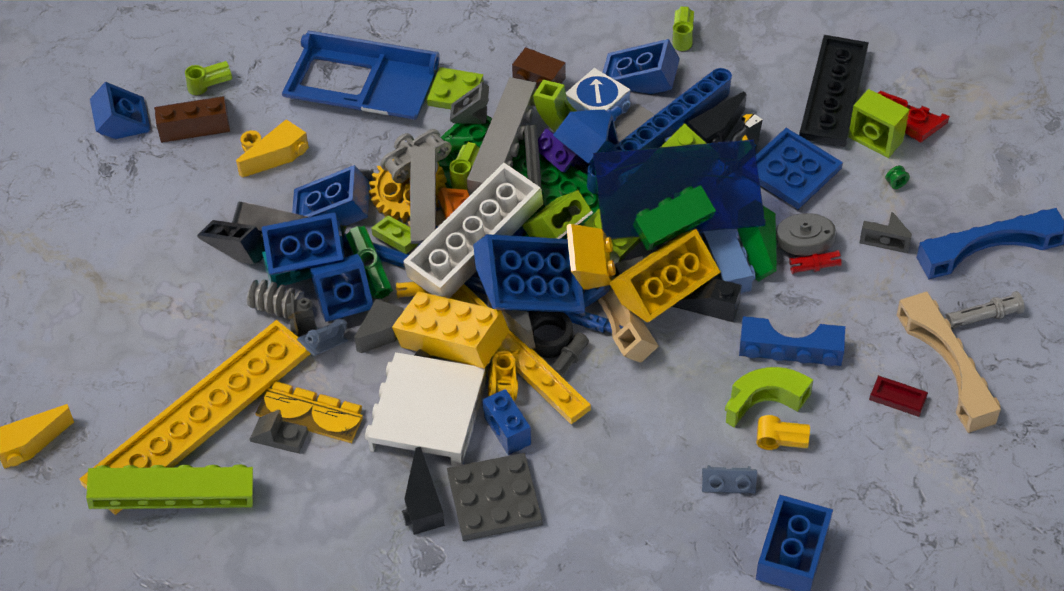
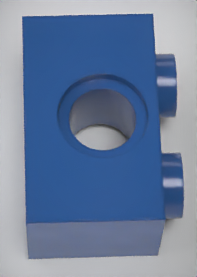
[482,389,531,455]

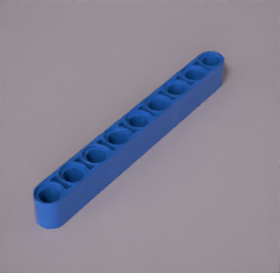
[587,68,732,194]

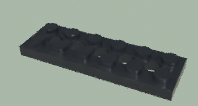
[799,35,869,147]

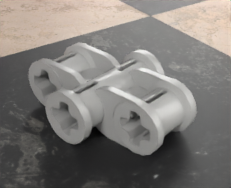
[381,129,452,183]

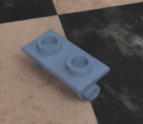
[297,319,348,356]
[702,465,757,493]

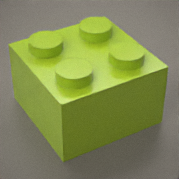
[848,89,910,158]

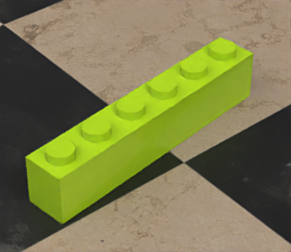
[86,464,253,509]

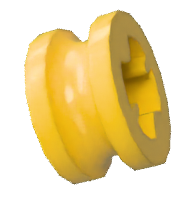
[240,130,262,152]

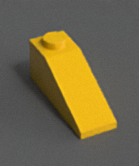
[236,119,309,178]
[0,404,74,469]

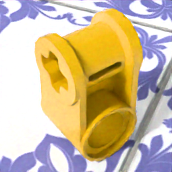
[488,350,518,401]

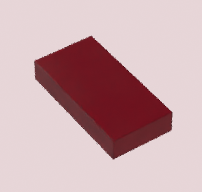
[869,375,928,417]

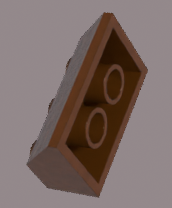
[154,96,230,143]

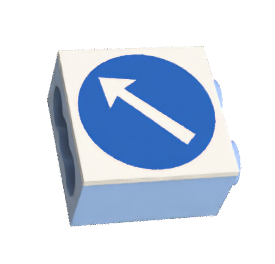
[566,68,631,118]

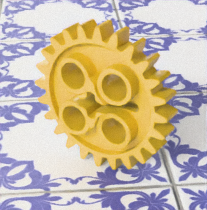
[369,159,447,223]

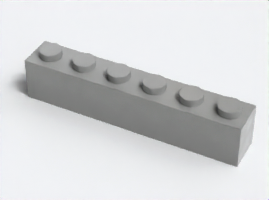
[467,77,537,195]

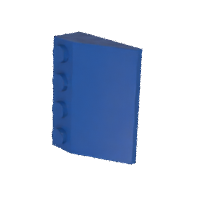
[473,234,585,313]

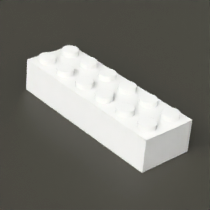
[403,163,543,298]

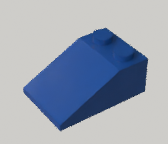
[602,39,680,94]
[292,165,370,225]

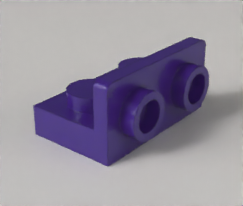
[538,128,588,173]

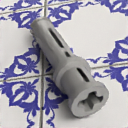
[945,291,1025,329]

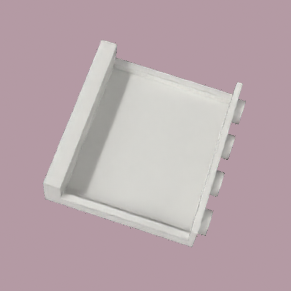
[365,352,486,466]

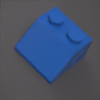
[90,82,151,139]

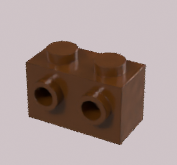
[512,47,566,89]

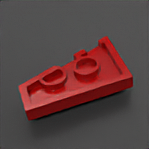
[878,91,950,143]

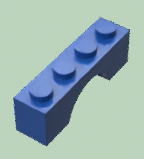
[739,316,846,366]

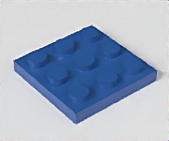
[742,127,843,210]

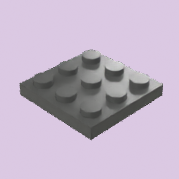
[447,453,542,541]

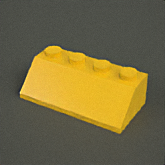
[609,229,720,322]

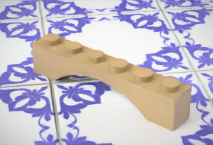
[567,238,659,363]
[897,291,1001,433]

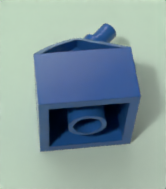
[553,106,622,164]
[310,254,373,322]

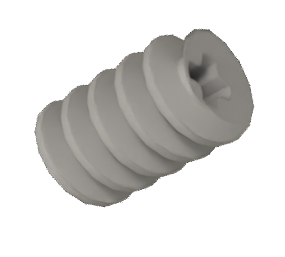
[247,279,304,320]

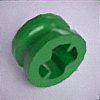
[885,165,910,189]

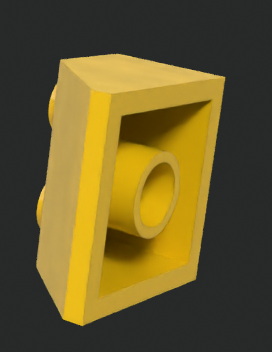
[566,224,616,290]

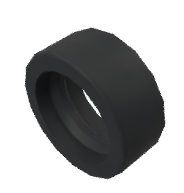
[529,311,573,358]

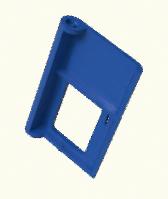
[282,30,440,120]

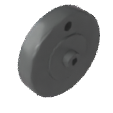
[776,213,836,256]

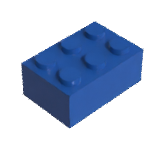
[756,494,833,591]

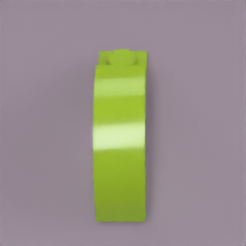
[533,80,577,132]
[725,367,813,428]

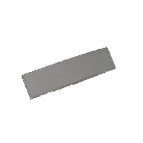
[410,146,436,244]

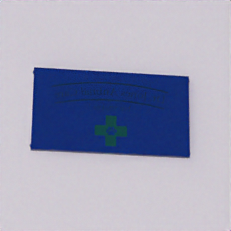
[593,140,766,239]

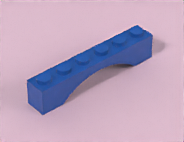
[916,208,1064,280]

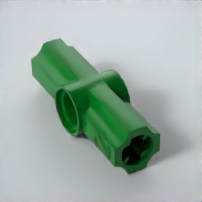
[346,226,393,299]

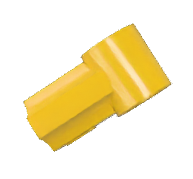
[756,415,810,450]

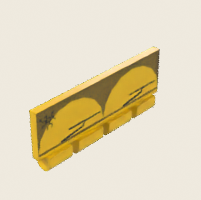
[255,381,363,444]

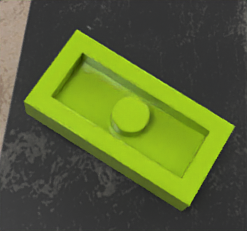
[371,215,419,254]

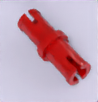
[789,250,842,274]

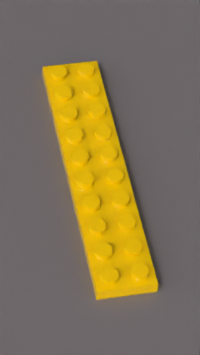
[79,320,311,515]

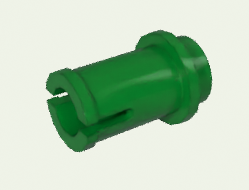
[444,135,474,154]

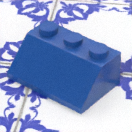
[261,212,344,275]

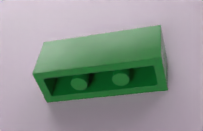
[633,185,716,251]

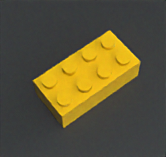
[392,291,510,369]

